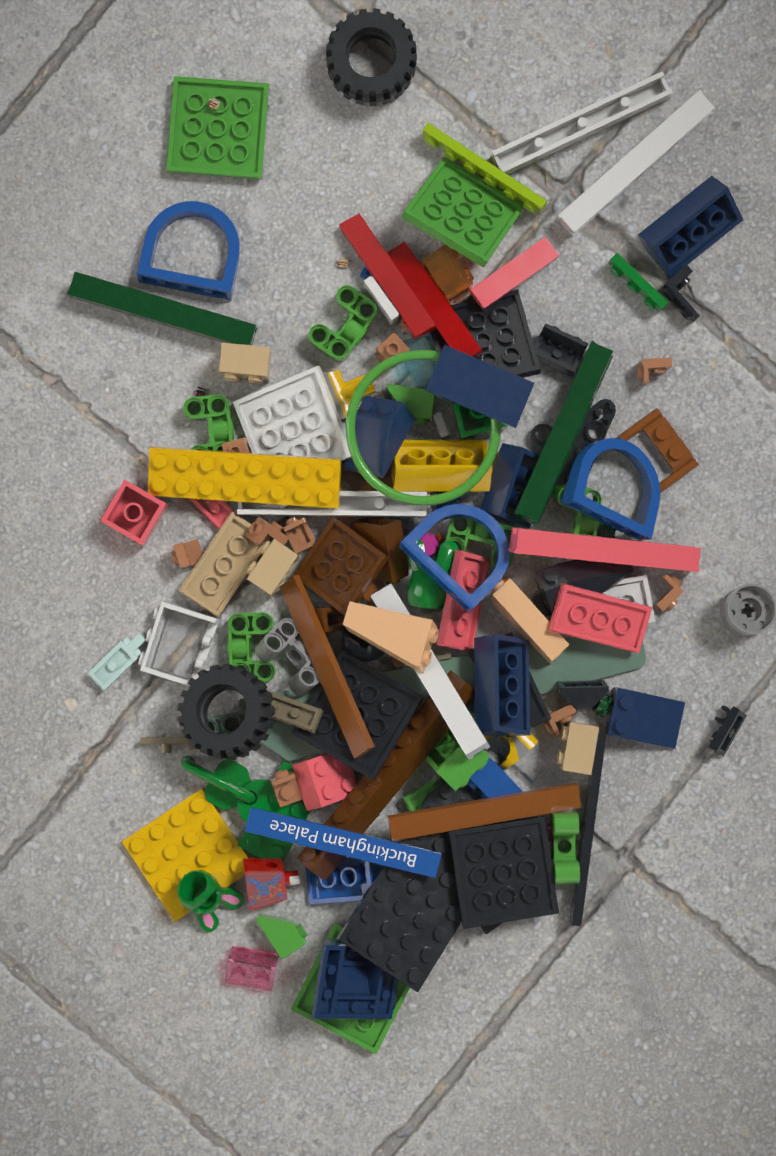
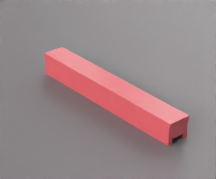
[508,527,701,572]

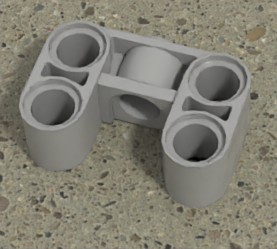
[255,618,320,696]

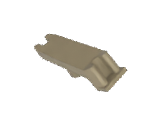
[140,737,195,753]

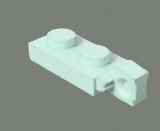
[87,633,146,691]

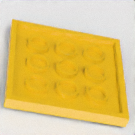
[122,788,249,922]

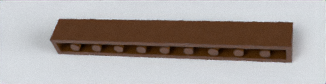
[297,670,475,880]

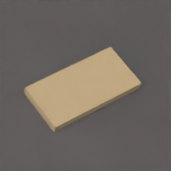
[178,511,271,617]

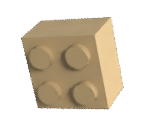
[219,343,272,385]
[246,539,300,596]
[555,721,599,775]

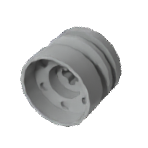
[720,584,776,637]

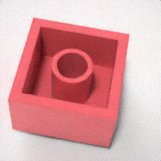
[100,479,169,546]
[292,753,357,811]

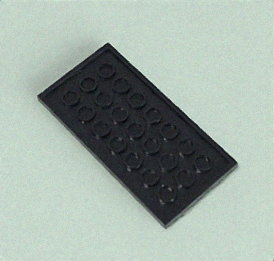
[336,775,510,992]

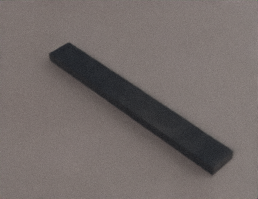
[569,733,606,926]

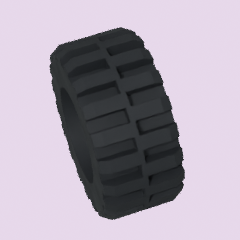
[326,8,417,106]
[177,664,275,760]

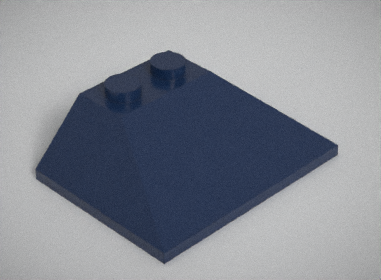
[311,939,398,1019]

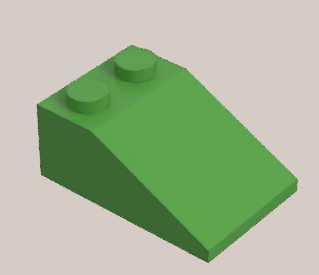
[425,729,490,791]

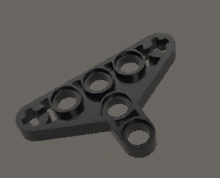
[531,399,616,508]

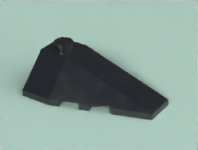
[535,559,633,617]

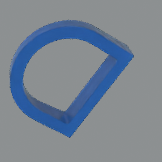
[137,201,240,301]
[561,438,660,541]
[399,504,509,613]

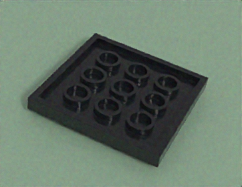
[430,289,541,378]
[291,650,424,782]
[448,816,559,929]

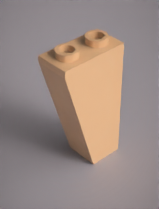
[490,579,569,664]
[343,602,439,673]

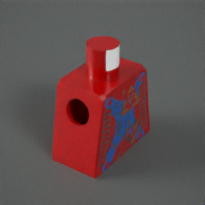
[243,858,300,911]

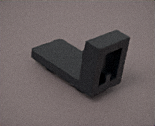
[662,265,700,322]

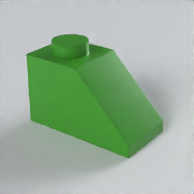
[387,384,435,425]
[256,914,308,959]

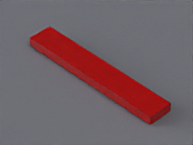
[339,213,436,340]
[387,241,483,357]

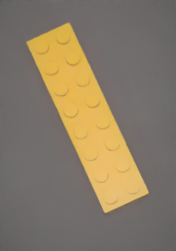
[148,447,342,508]

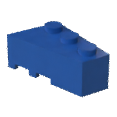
[468,758,523,822]

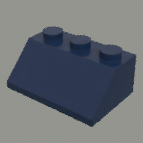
[480,443,540,529]

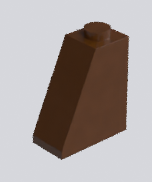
[350,517,409,585]

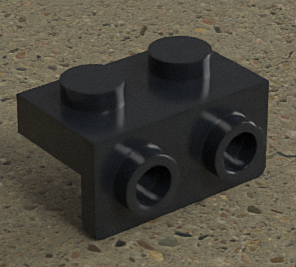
[534,324,588,377]

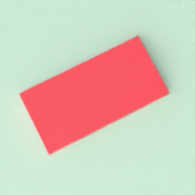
[436,550,490,651]
[548,583,653,653]

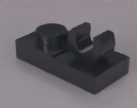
[708,706,747,757]

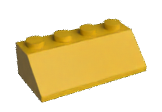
[391,440,492,492]

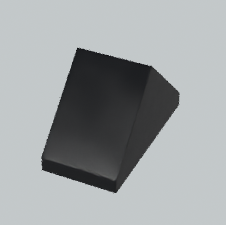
[557,680,609,715]

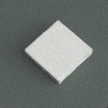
[364,276,399,327]

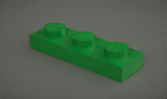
[608,253,668,312]

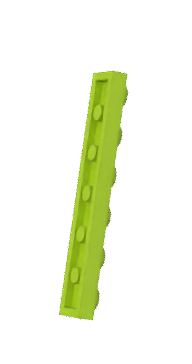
[423,123,547,215]

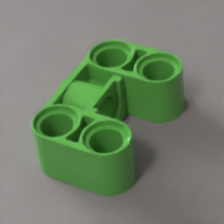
[309,285,377,362]
[183,395,234,451]
[552,484,602,536]
[445,517,514,568]
[227,612,276,682]
[550,810,580,884]

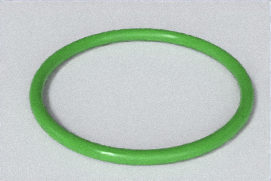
[345,350,501,506]

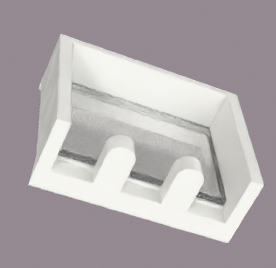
[138,602,220,686]

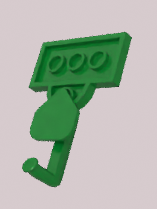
[181,755,311,863]

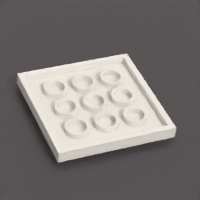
[233,366,351,461]

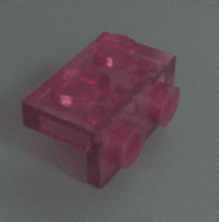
[225,946,279,992]

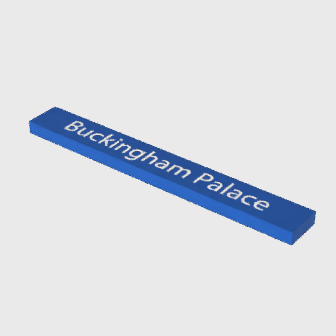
[245,807,441,878]

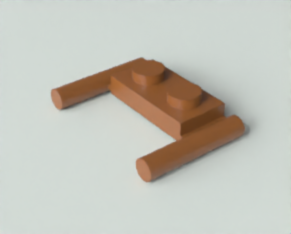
[618,408,699,493]

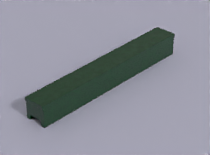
[67,272,258,345]
[514,341,613,526]

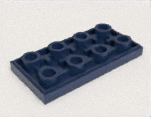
[425,345,534,428]

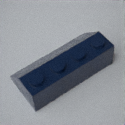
[638,176,743,279]
[474,634,530,736]

